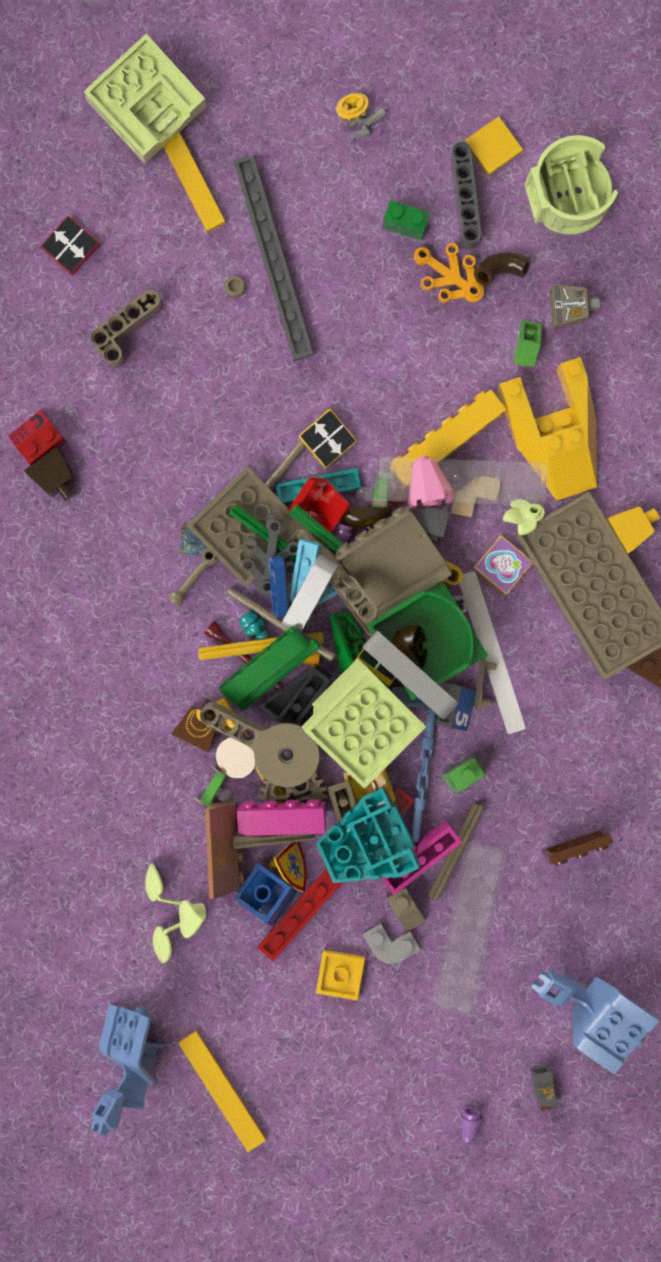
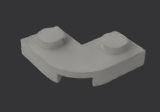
[362,922,421,964]

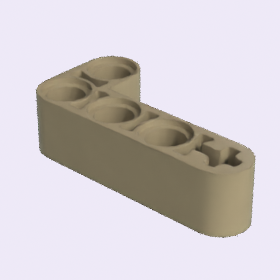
[90,290,163,368]

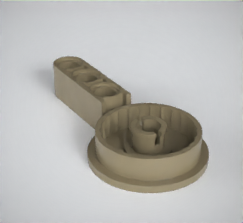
[199,702,320,787]

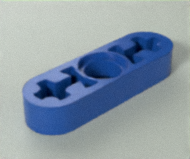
[269,556,288,618]

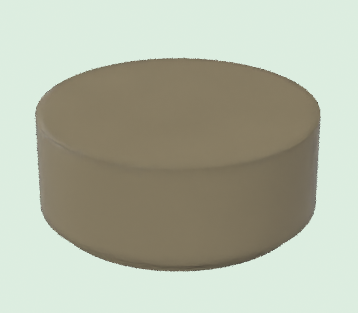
[224,276,246,298]

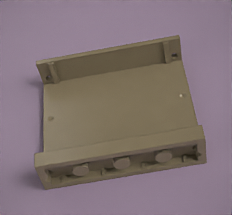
[336,506,452,618]

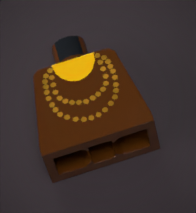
[171,698,216,752]

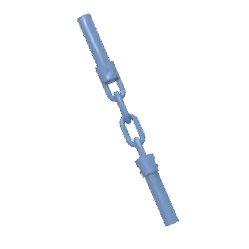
[411,707,436,842]

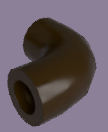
[474,252,531,286]
[341,498,392,528]

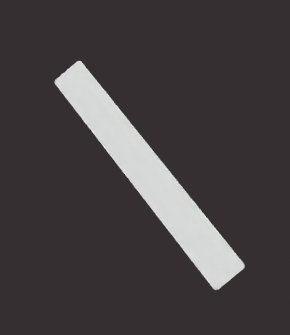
[459,571,525,734]

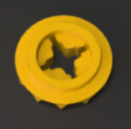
[336,93,369,122]

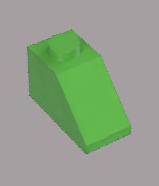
[513,320,542,367]

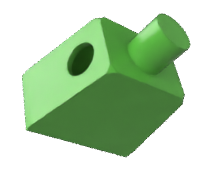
[441,753,486,792]

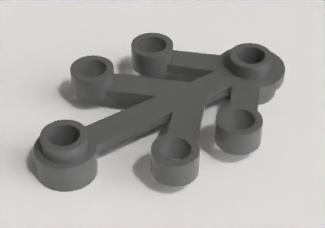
[242,514,299,596]

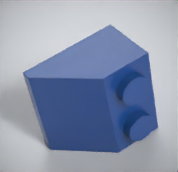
[234,863,298,926]

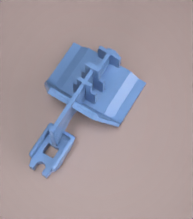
[531,969,659,1075]
[91,1004,165,1135]

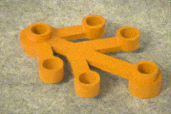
[414,243,484,303]

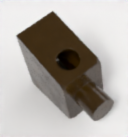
[24,447,76,501]

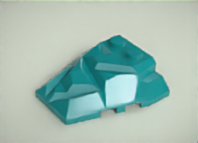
[316,787,420,883]

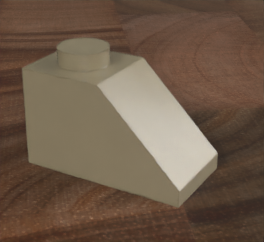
[327,780,355,822]
[386,886,426,932]

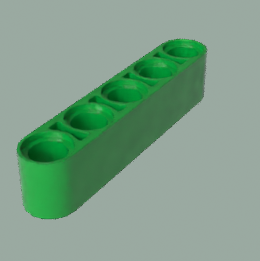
[219,626,310,705]

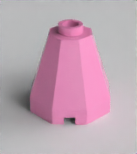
[408,456,455,510]

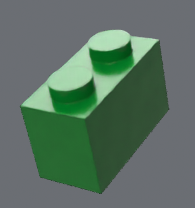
[382,200,430,241]

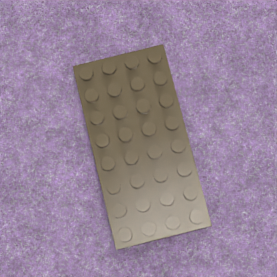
[515,492,661,680]

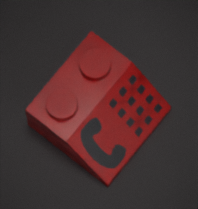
[8,409,67,465]

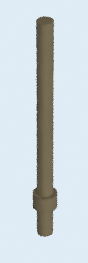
[227,587,336,662]

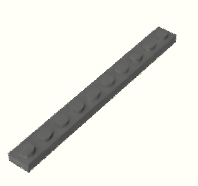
[233,155,313,362]

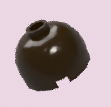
[391,625,427,668]

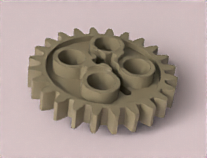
[259,771,328,807]

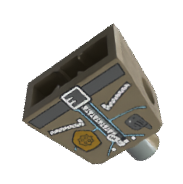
[549,285,600,330]

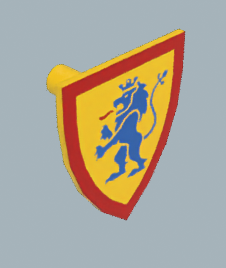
[270,842,307,892]

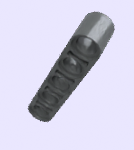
[450,142,481,250]

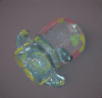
[178,521,205,556]

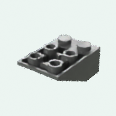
[384,507,449,544]

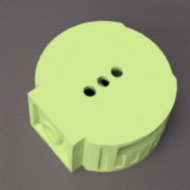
[525,135,618,234]

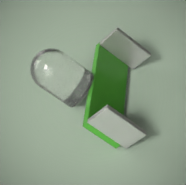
[356,471,391,508]
[193,766,234,807]

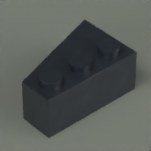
[259,663,332,725]

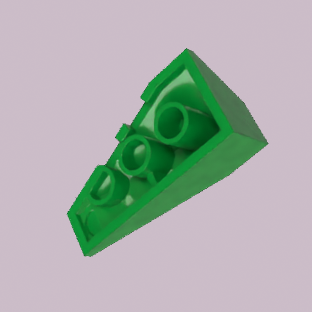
[330,612,394,689]

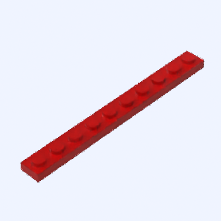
[257,786,414,961]

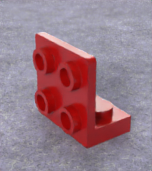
[288,477,350,533]

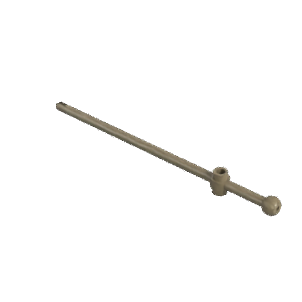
[168,407,333,607]

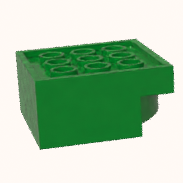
[367,581,488,701]

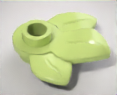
[503,499,545,535]

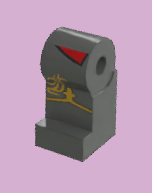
[530,1066,557,1111]

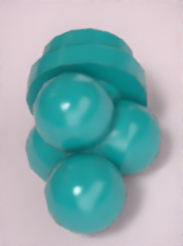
[238,610,268,640]

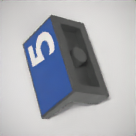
[435,683,477,732]

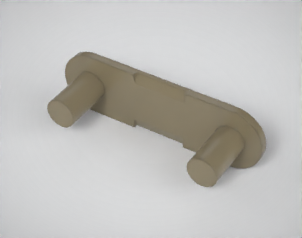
[474,658,497,710]

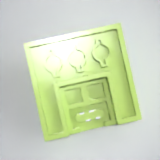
[84,34,206,164]

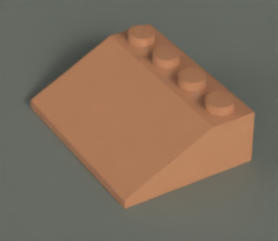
[205,802,244,899]

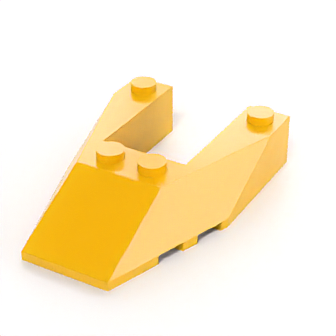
[497,357,597,501]

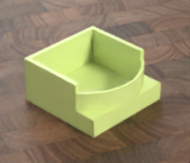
[301,658,426,789]

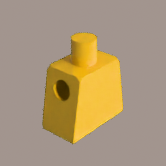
[606,506,660,554]

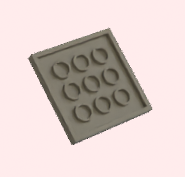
[186,466,305,587]

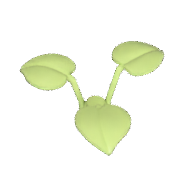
[145,863,206,964]

